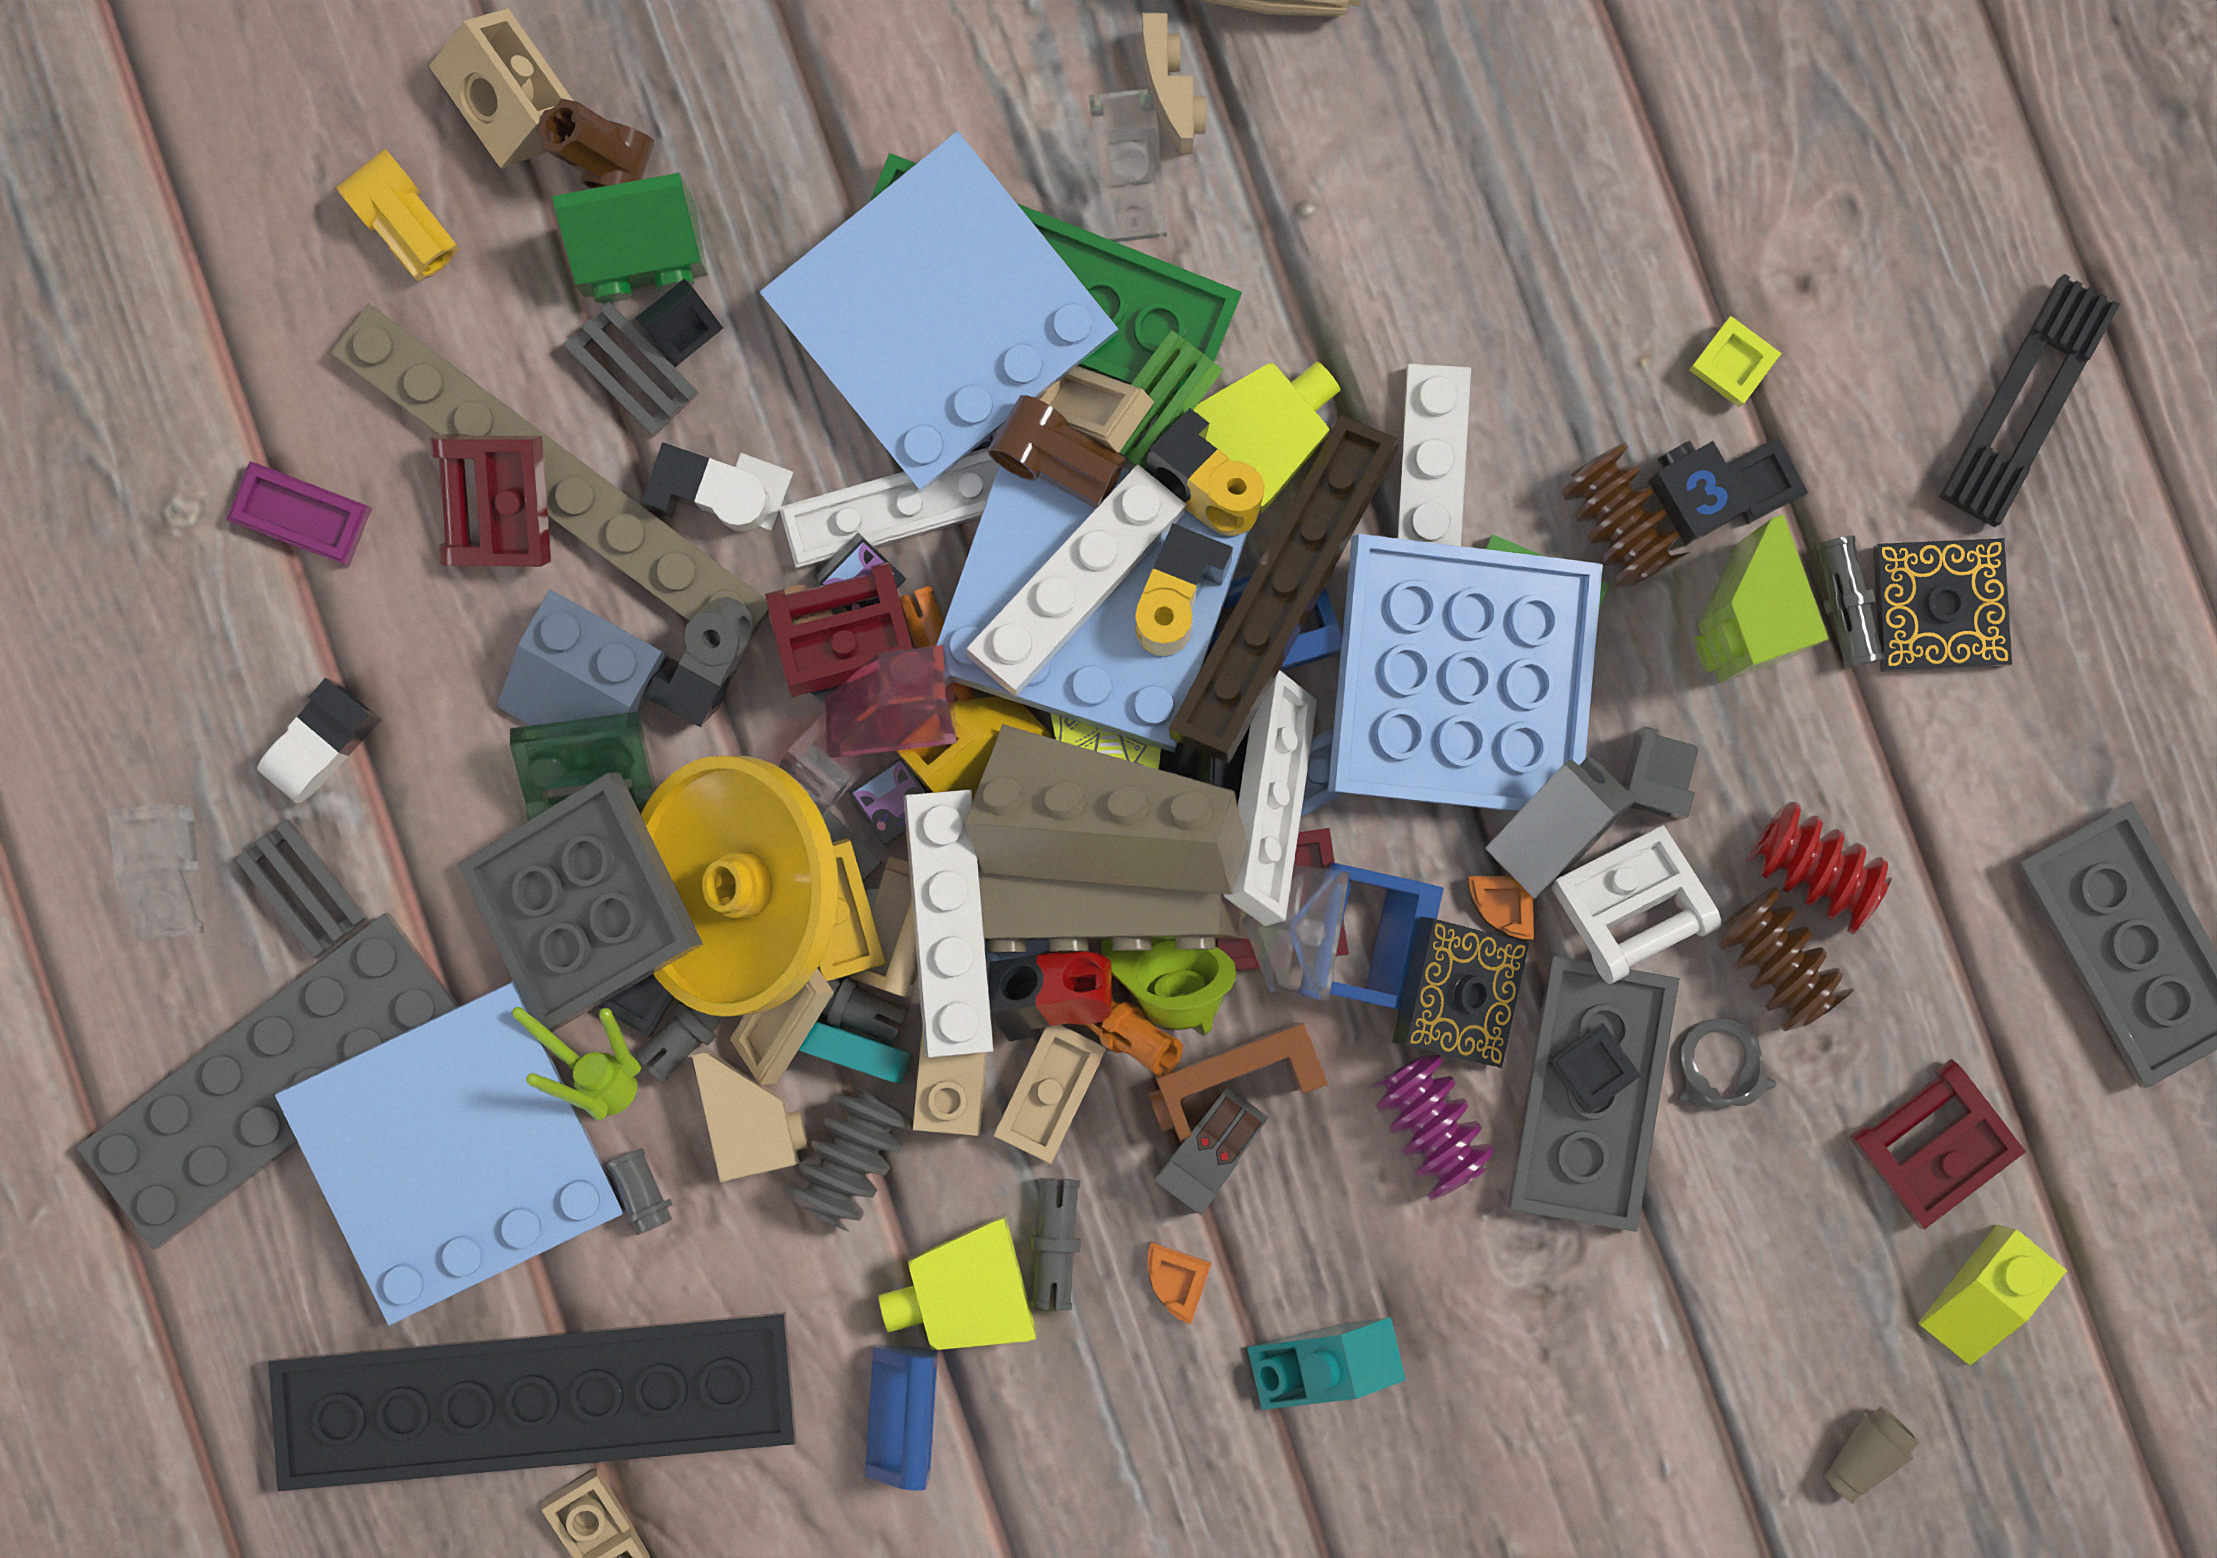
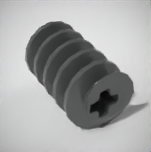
[784,1086,914,1232]

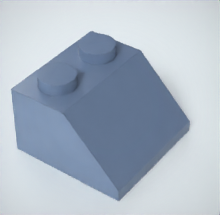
[497,589,671,769]

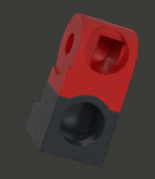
[988,952,1112,1042]

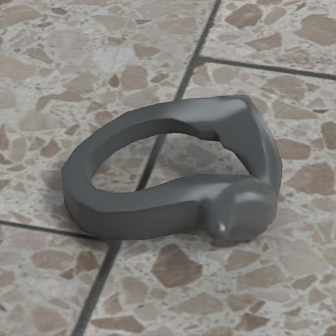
[1678,1018,1777,1111]

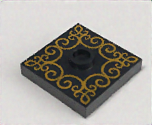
[1873,538,2012,672]
[1392,916,1529,1068]

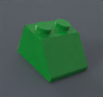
[552,172,708,303]

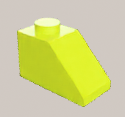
[1917,1224,2067,1366]

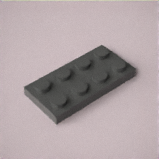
[2014,801,2217,1088]
[1507,955,1680,1232]

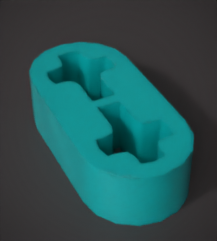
[798,1021,912,1084]

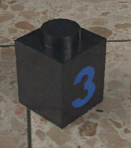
[1648,440,1751,546]

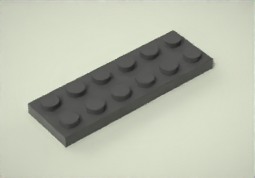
[76,913,460,1250]

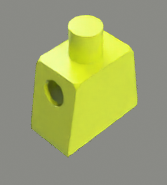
[1194,361,1341,515]
[879,1215,1037,1350]

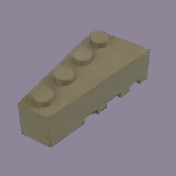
[965,724,1248,894]
[977,860,1249,953]

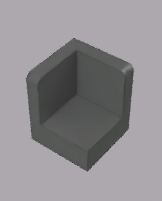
[1622,726,1698,820]

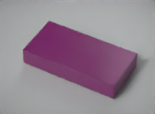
[226,461,372,567]

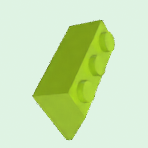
[1694,514,1829,683]

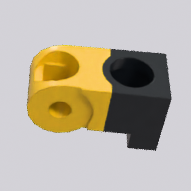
[1145,408,1265,536]
[1135,523,1233,656]

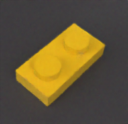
[818,838,886,981]

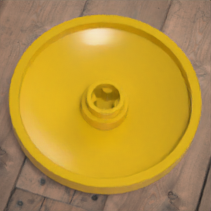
[641,756,838,1017]

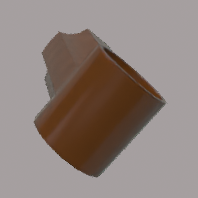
[537,98,655,189]
[987,395,1125,508]

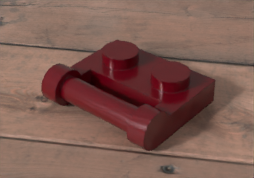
[430,434,551,567]
[765,562,917,698]
[1849,1059,2026,1230]

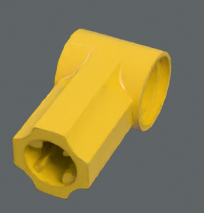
[336,148,460,282]

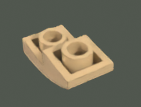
[1142,13,1206,154]
[541,1468,651,1558]

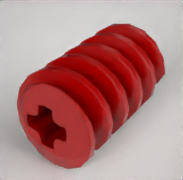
[1746,802,1892,935]

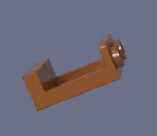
[1148,1022,1328,1141]

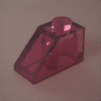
[825,645,957,758]

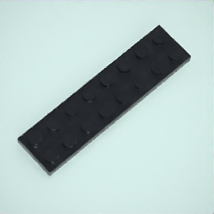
[268,1312,797,1491]

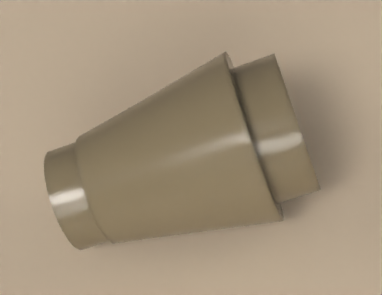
[1824,1406,1920,1503]

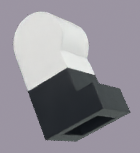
[641,442,771,532]
[257,677,382,804]

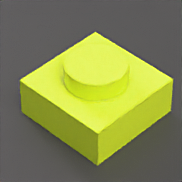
[1689,316,1782,408]

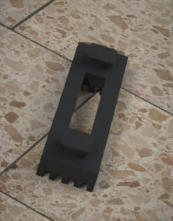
[1939,274,2120,528]

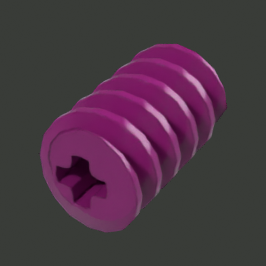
[1366,1053,1495,1201]

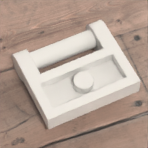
[1551,825,1722,984]

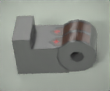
[1154,1086,1268,1216]

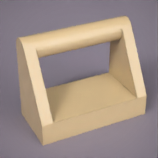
[849,856,918,998]

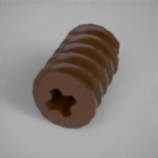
[1562,442,1690,588]
[1718,886,1854,1032]

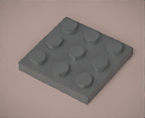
[458,773,703,1032]

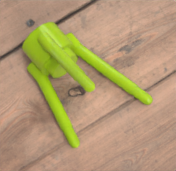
[512,1007,642,1121]

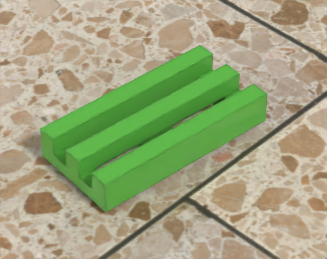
[1120,330,1224,470]

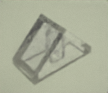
[1242,865,1349,1001]

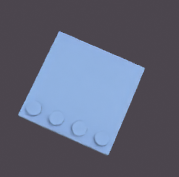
[760,131,1119,492]
[929,466,1249,752]
[1328,534,1603,812]
[275,981,625,1326]

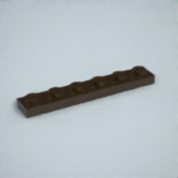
[1169,415,1398,764]

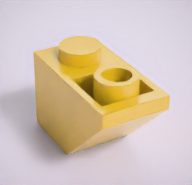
[892,696,1052,802]

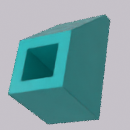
[1247,1317,1406,1410]

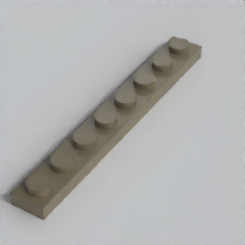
[331,303,769,636]

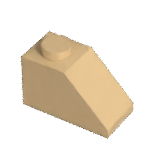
[692,1052,809,1182]

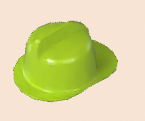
[1101,940,1237,1035]

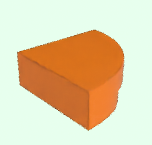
[1467,876,1534,940]
[1147,1241,1212,1324]

